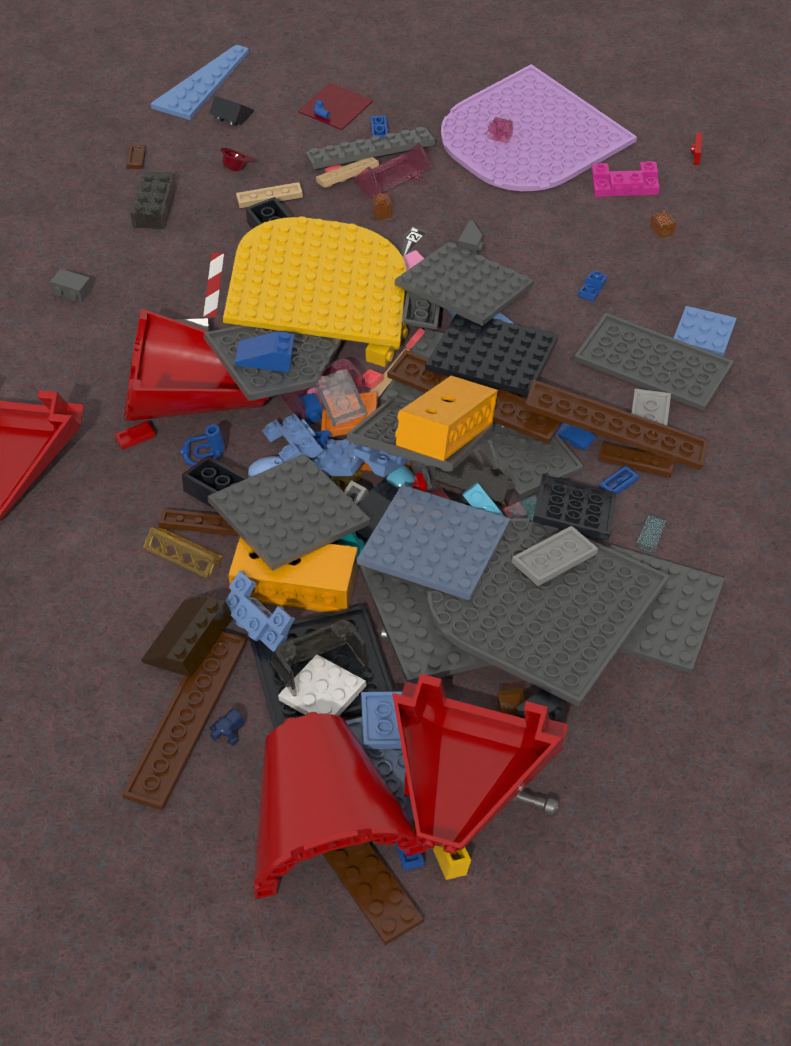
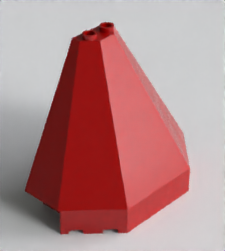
[0,390,84,520]
[392,674,568,854]

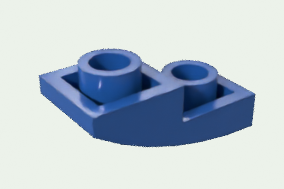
[371,115,388,137]
[578,271,608,302]
[557,423,596,450]

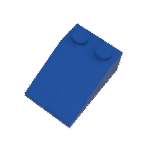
[234,331,294,373]

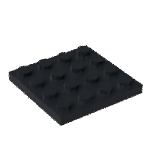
[532,475,616,541]

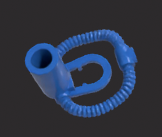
[180,425,226,466]

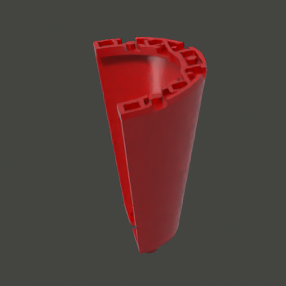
[124,309,269,421]
[253,712,428,900]

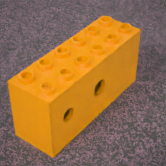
[395,376,498,461]
[229,537,358,613]

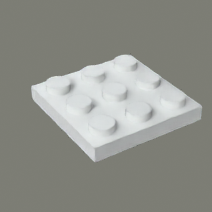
[278,654,366,715]

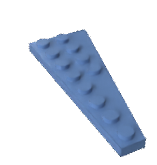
[151,45,249,120]

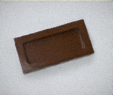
[126,145,146,169]

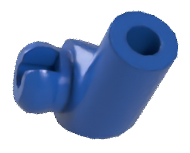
[314,100,330,119]

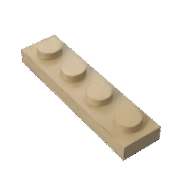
[316,157,379,188]
[236,182,303,208]

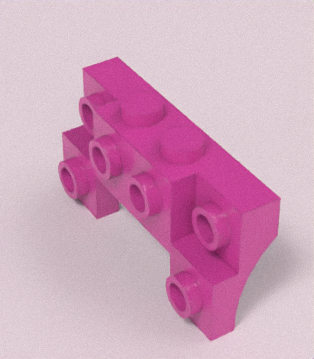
[592,161,660,197]

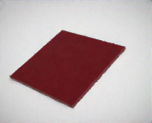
[298,83,373,130]

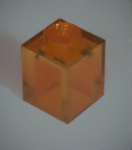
[372,193,392,220]
[651,210,676,239]
[497,688,528,716]

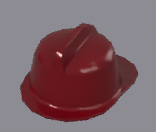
[220,148,256,172]

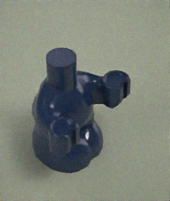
[210,709,244,746]

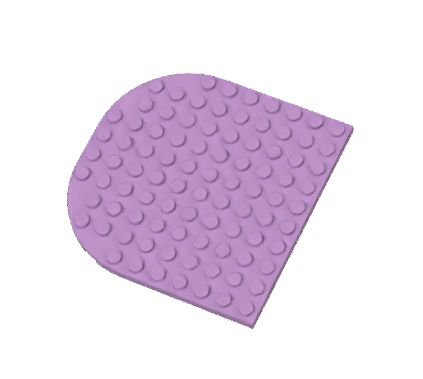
[441,64,637,192]

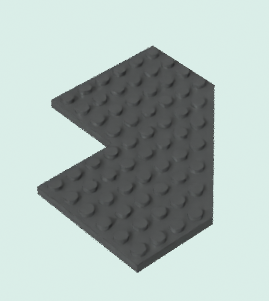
[204,325,343,401]

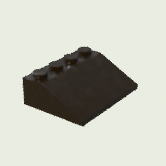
[141,597,232,677]

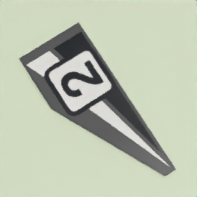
[401,226,428,257]

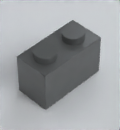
[50,269,92,302]

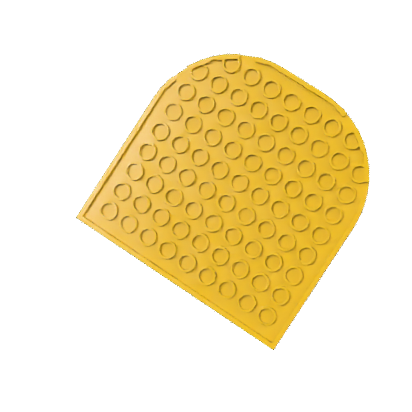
[223,216,406,347]

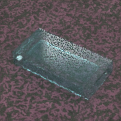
[636,515,667,553]

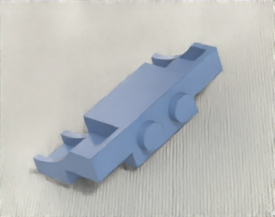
[262,413,323,462]
[353,445,410,477]
[225,571,295,653]

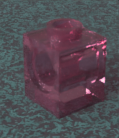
[488,117,513,143]

